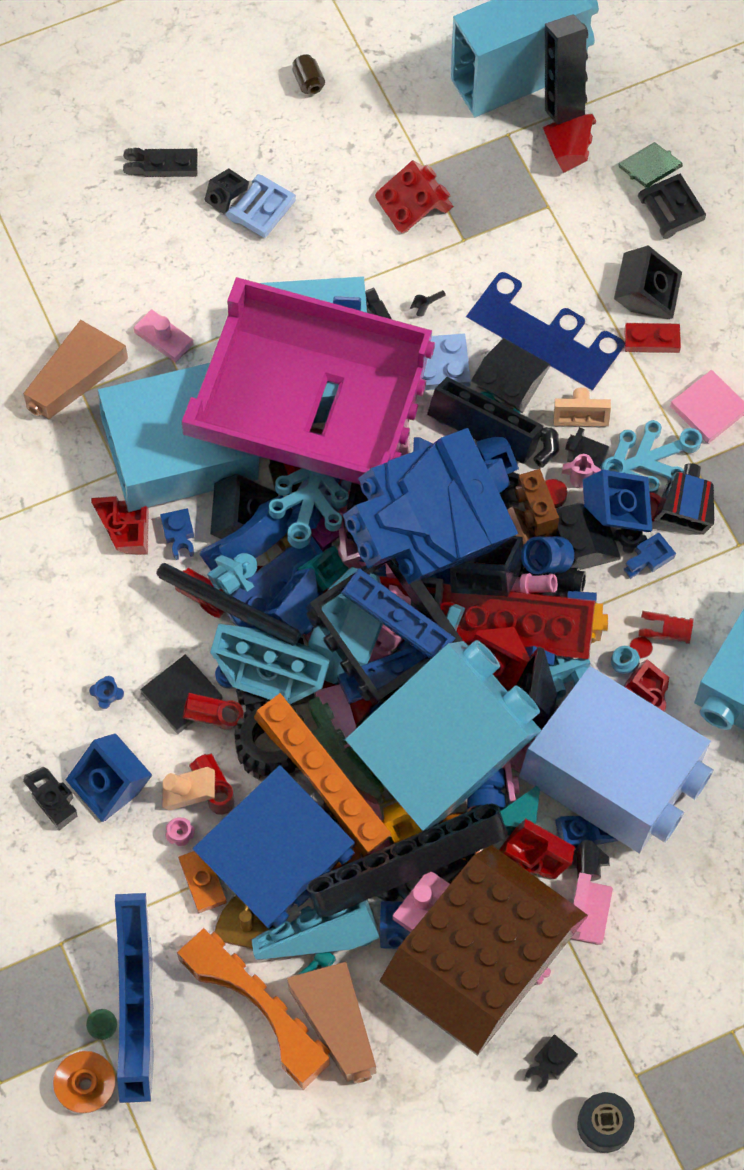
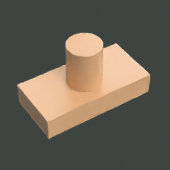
[553,387,611,426]
[162,767,215,811]

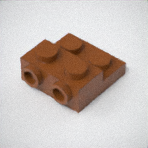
[514,469,559,537]

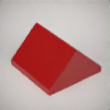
[471,627,530,692]

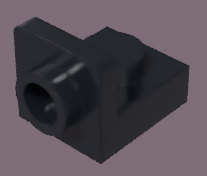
[204,168,249,213]
[565,427,609,468]

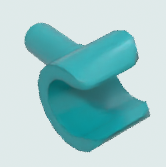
[295,952,336,976]

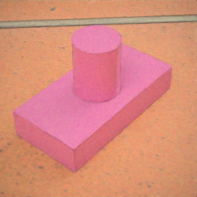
[134,309,194,363]
[393,872,450,932]

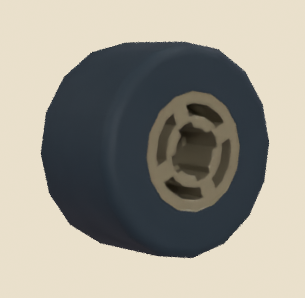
[577,1092,635,1153]

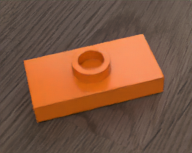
[178,851,227,913]

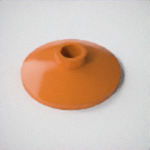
[53,1051,116,1113]

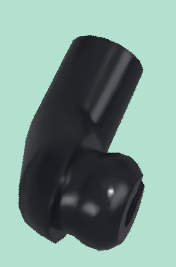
[533,427,560,468]

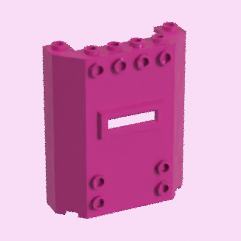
[182,277,435,485]

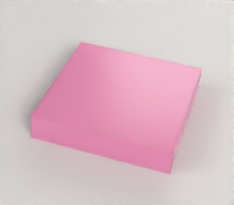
[670,370,744,444]

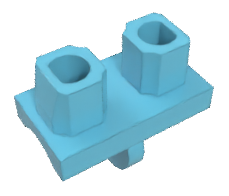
[207,553,257,595]
[549,655,590,699]

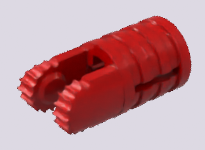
[638,611,694,644]

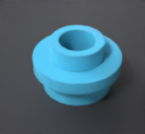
[611,646,640,674]

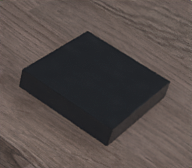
[140,654,223,734]

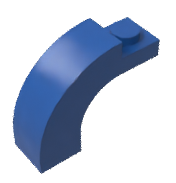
[199,495,293,571]

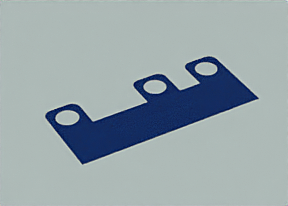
[466,272,625,390]

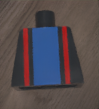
[654,463,715,535]

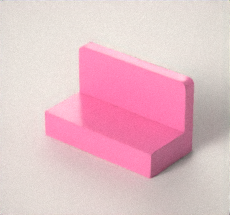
[571,873,613,945]

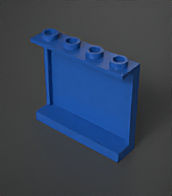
[192,765,356,929]

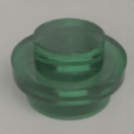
[86,1009,117,1040]

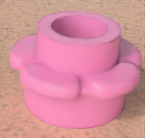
[165,817,195,846]

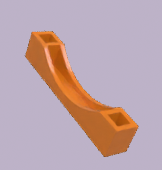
[254,693,391,857]
[177,928,330,1090]

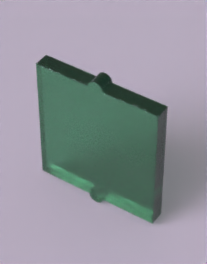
[618,142,683,188]

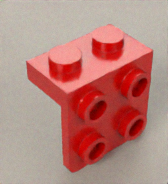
[375,160,454,233]

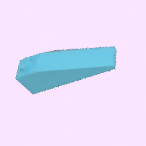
[252,900,380,960]

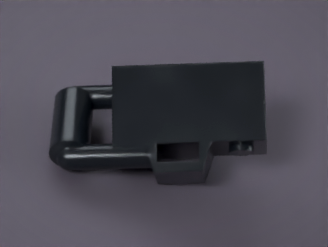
[23,767,78,830]

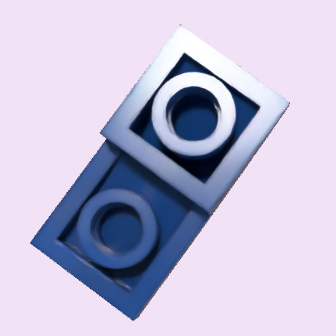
[555,816,619,848]

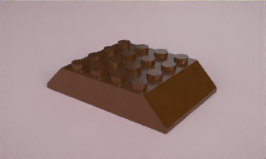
[379,845,588,1056]

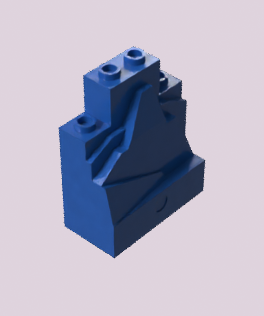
[343,428,518,584]

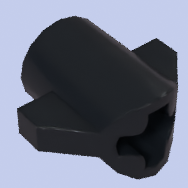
[568,840,610,881]

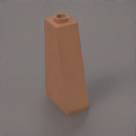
[23,319,128,419]
[287,962,376,1083]

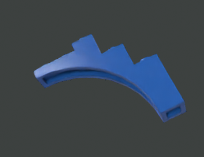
[115,893,154,1103]

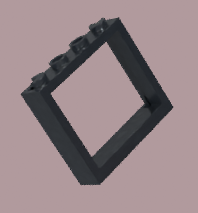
[306,558,463,704]

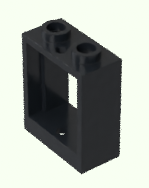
[449,536,524,597]

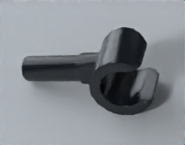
[410,290,446,317]

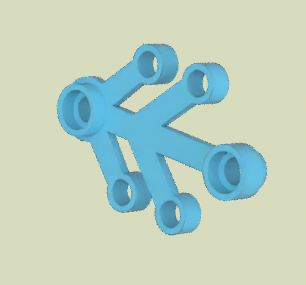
[600,420,702,494]
[269,468,348,549]

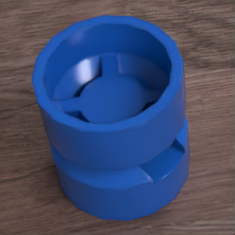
[521,537,574,574]
[467,767,505,812]

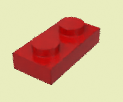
[624,323,681,353]

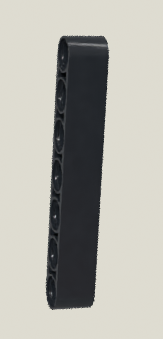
[307,803,507,917]

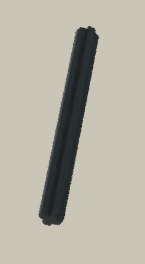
[156,563,301,646]

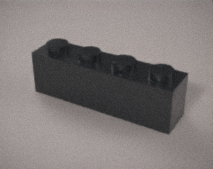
[545,14,588,125]
[427,377,544,464]

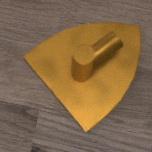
[214,895,274,949]

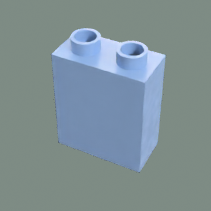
[519,666,714,854]

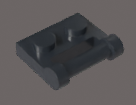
[637,173,706,239]

